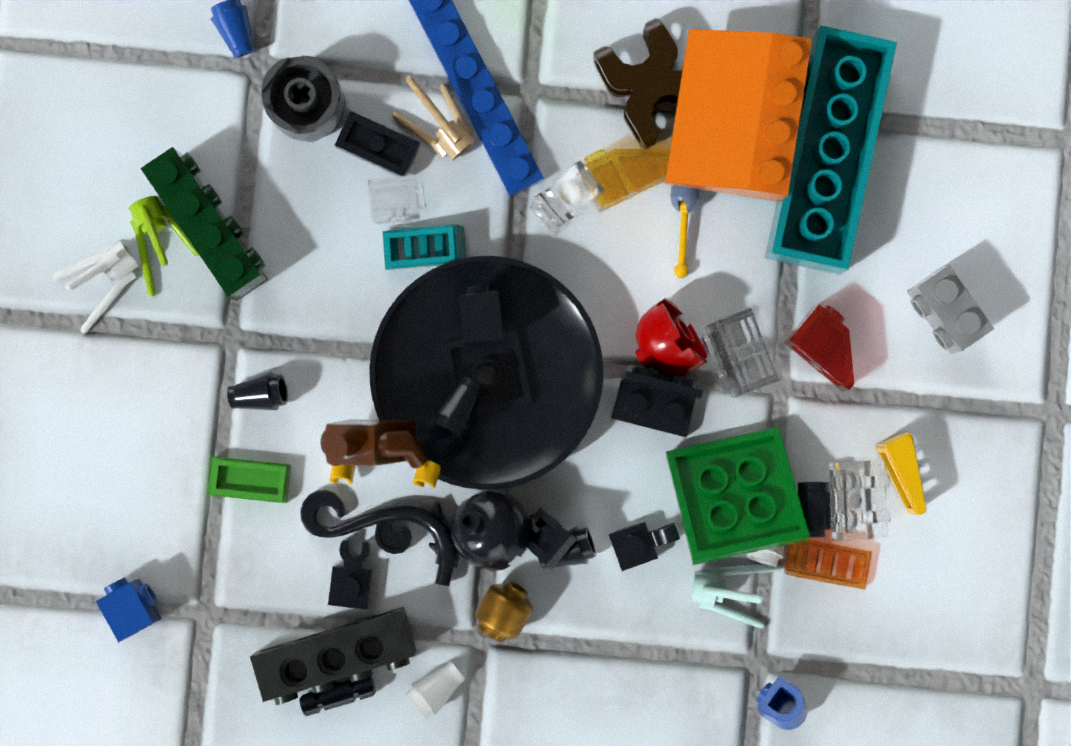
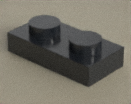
[334,111,421,179]

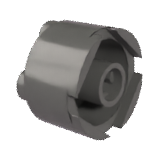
[261,55,345,142]

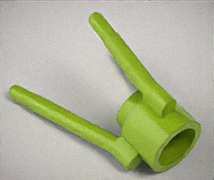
[129,196,199,297]

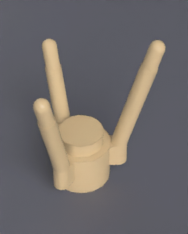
[392,76,476,161]

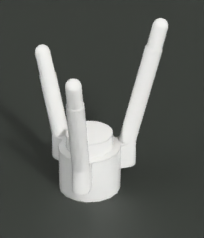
[52,241,139,333]

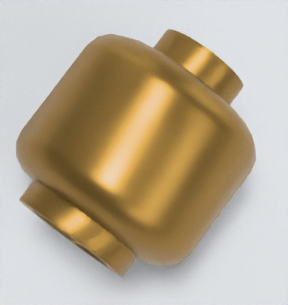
[475,581,533,642]

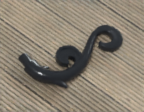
[300,489,459,586]

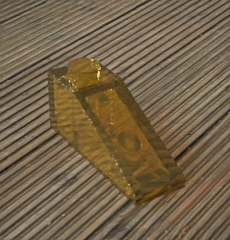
[579,149,670,213]

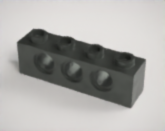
[250,607,417,705]

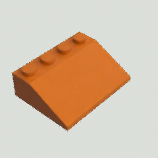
[665,29,812,202]

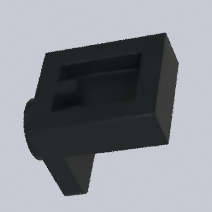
[527,507,577,569]

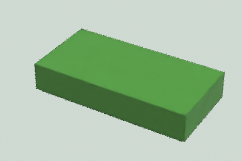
[208,457,291,503]

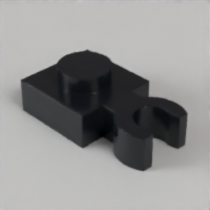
[328,539,372,610]

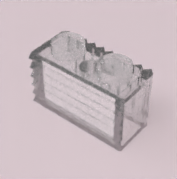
[701,308,779,398]

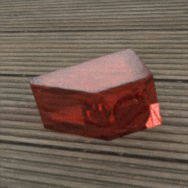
[783,305,854,391]

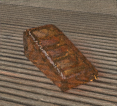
[784,539,872,589]

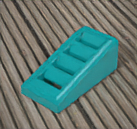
[382,224,466,270]

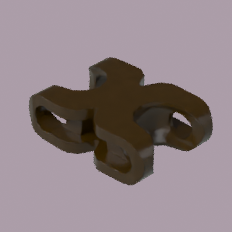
[593,18,682,149]

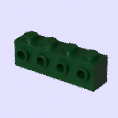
[140,147,268,301]

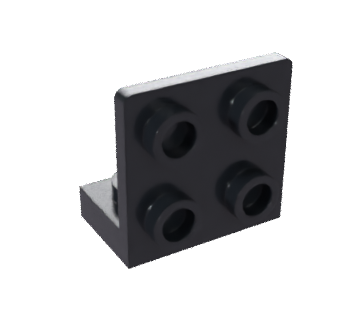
[611,366,704,437]

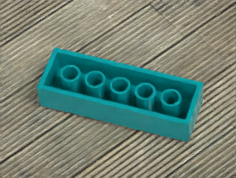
[765,25,897,275]

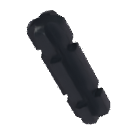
[299,676,376,716]

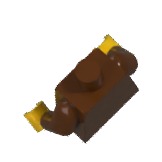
[320,419,441,488]

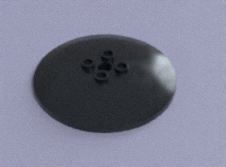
[369,256,604,490]

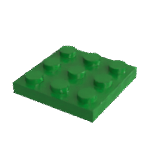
[666,427,809,565]

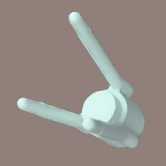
[691,563,783,629]

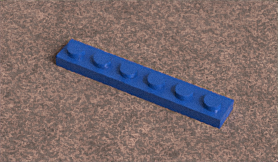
[408,0,544,198]

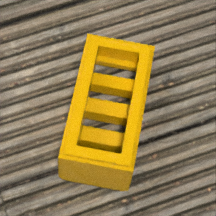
[876,432,927,515]

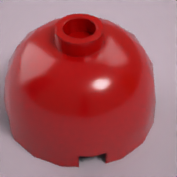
[635,298,708,377]

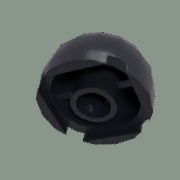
[451,491,531,571]

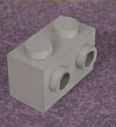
[907,265,994,354]

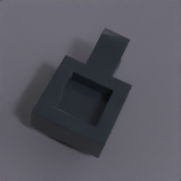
[609,521,680,571]

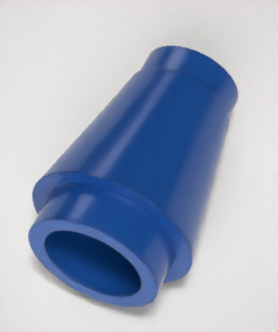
[210,0,256,58]

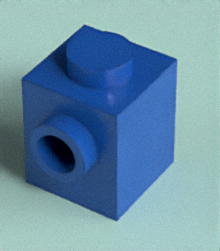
[96,577,162,643]

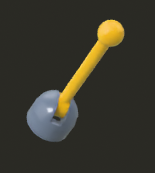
[670,185,701,278]

